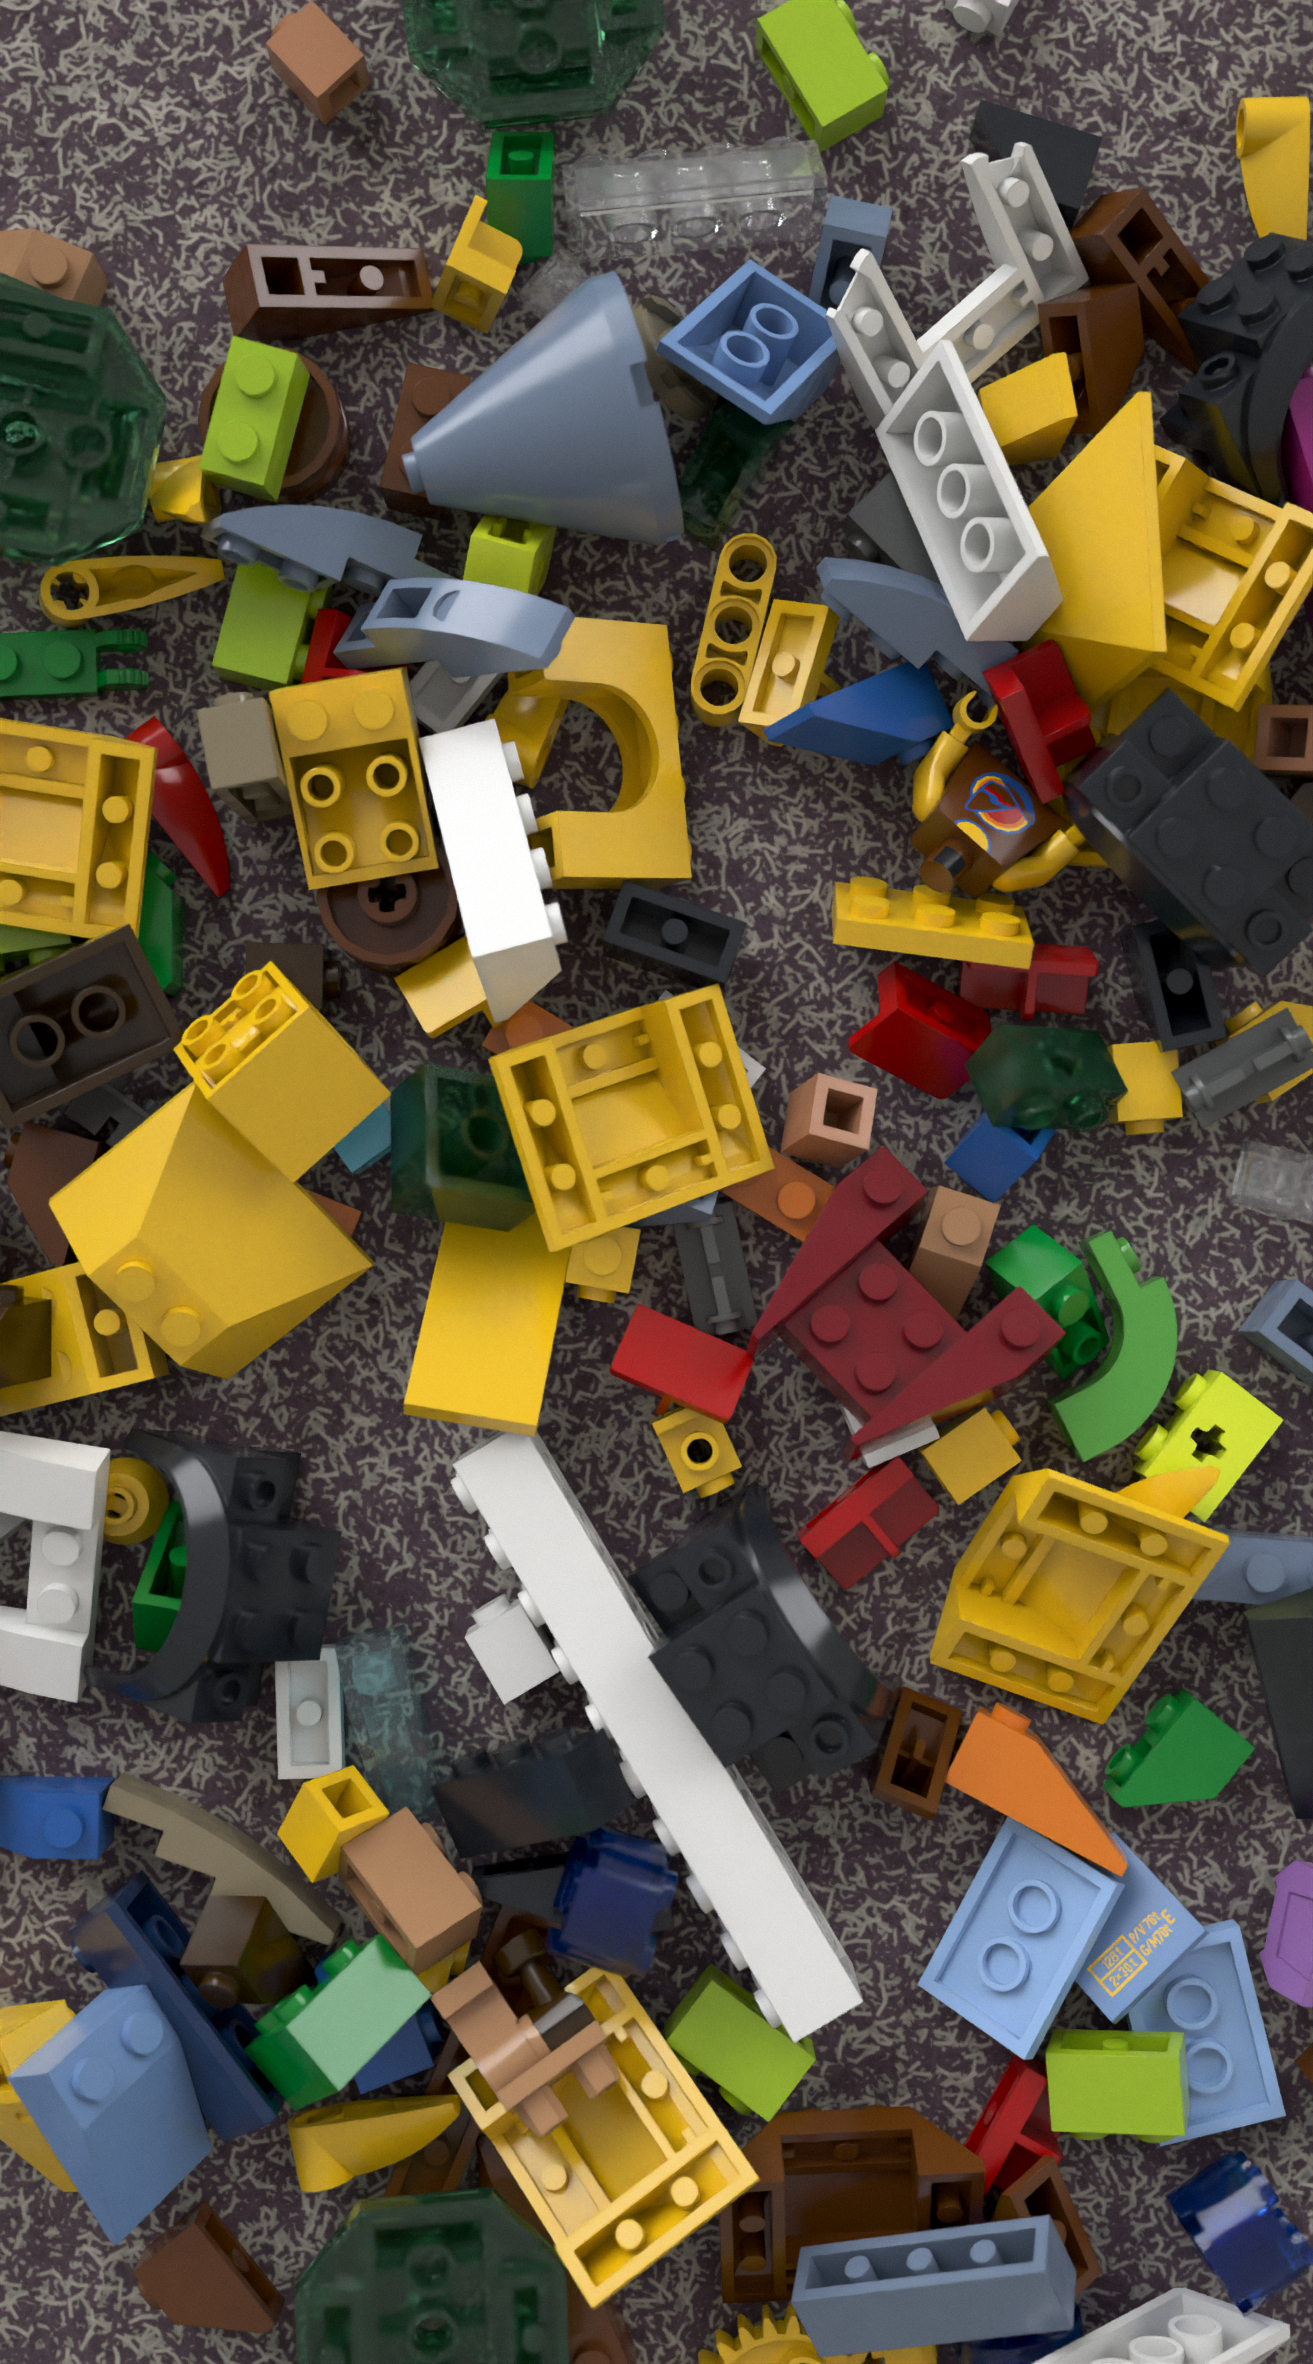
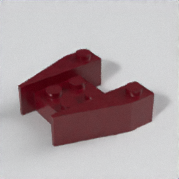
[747,1145,1066,1462]

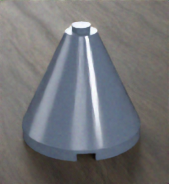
[402,271,684,545]

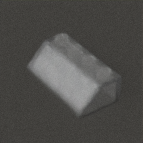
[561,136,828,264]

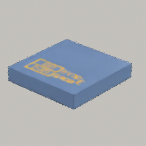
[1075,1832,1209,2024]

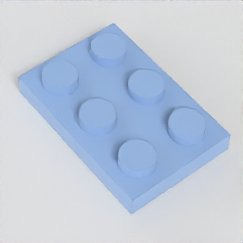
[917,1816,1125,2060]
[1126,1919,1286,2146]

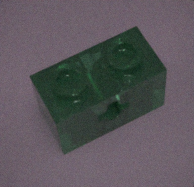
[965,1024,1128,1132]

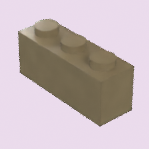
[196,692,294,824]

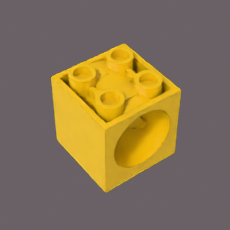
[173,961,391,1184]

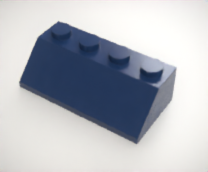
[67,1870,285,2142]

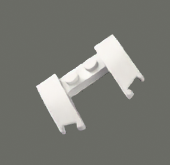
[826,142,1089,430]
[0,1431,111,1703]

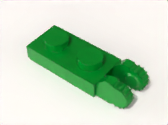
[0,629,149,701]

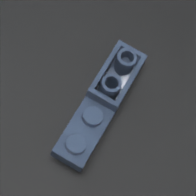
[200,505,459,595]
[816,557,1019,717]
[333,578,575,678]

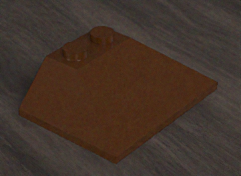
[719,2105,985,2304]

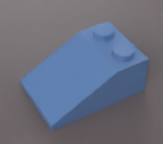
[656,259,841,425]
[7,1984,212,2244]

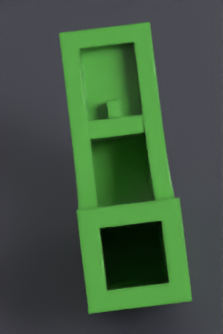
[1045,1231,1178,1462]

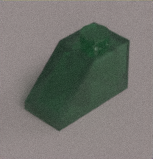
[678,400,795,551]

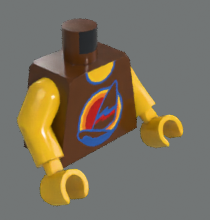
[910,691,1087,898]

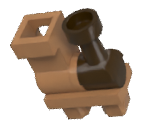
[430,1927,621,2139]

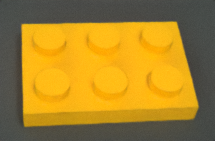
[832,876,1034,969]

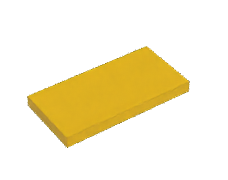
[404,1183,572,1437]

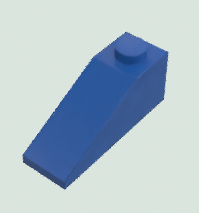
[763,661,954,766]

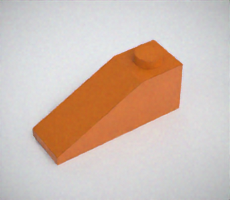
[945,1702,1128,1877]

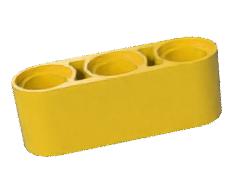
[690,533,777,727]

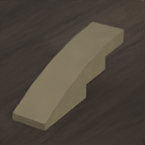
[102,1772,342,1946]

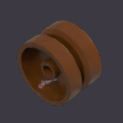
[198,345,353,506]
[316,841,463,975]

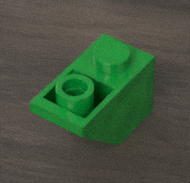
[985,1224,1110,1380]
[1102,1688,1255,1808]

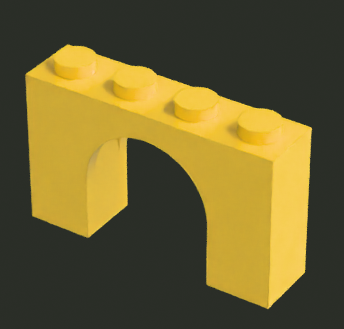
[507,617,692,889]

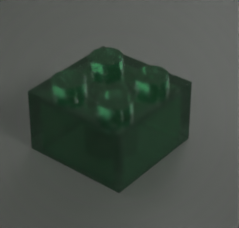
[390,1062,537,1232]

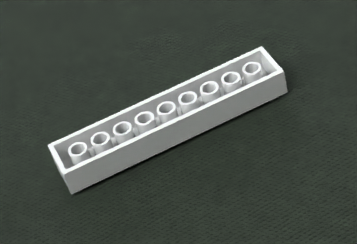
[450,1431,863,2043]

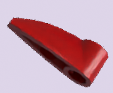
[124,716,230,899]

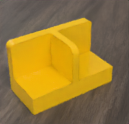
[429,195,522,334]
[738,599,841,746]
[394,935,502,1038]

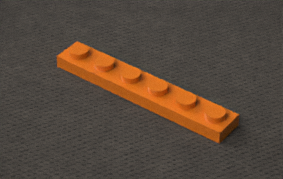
[481,1000,835,1242]

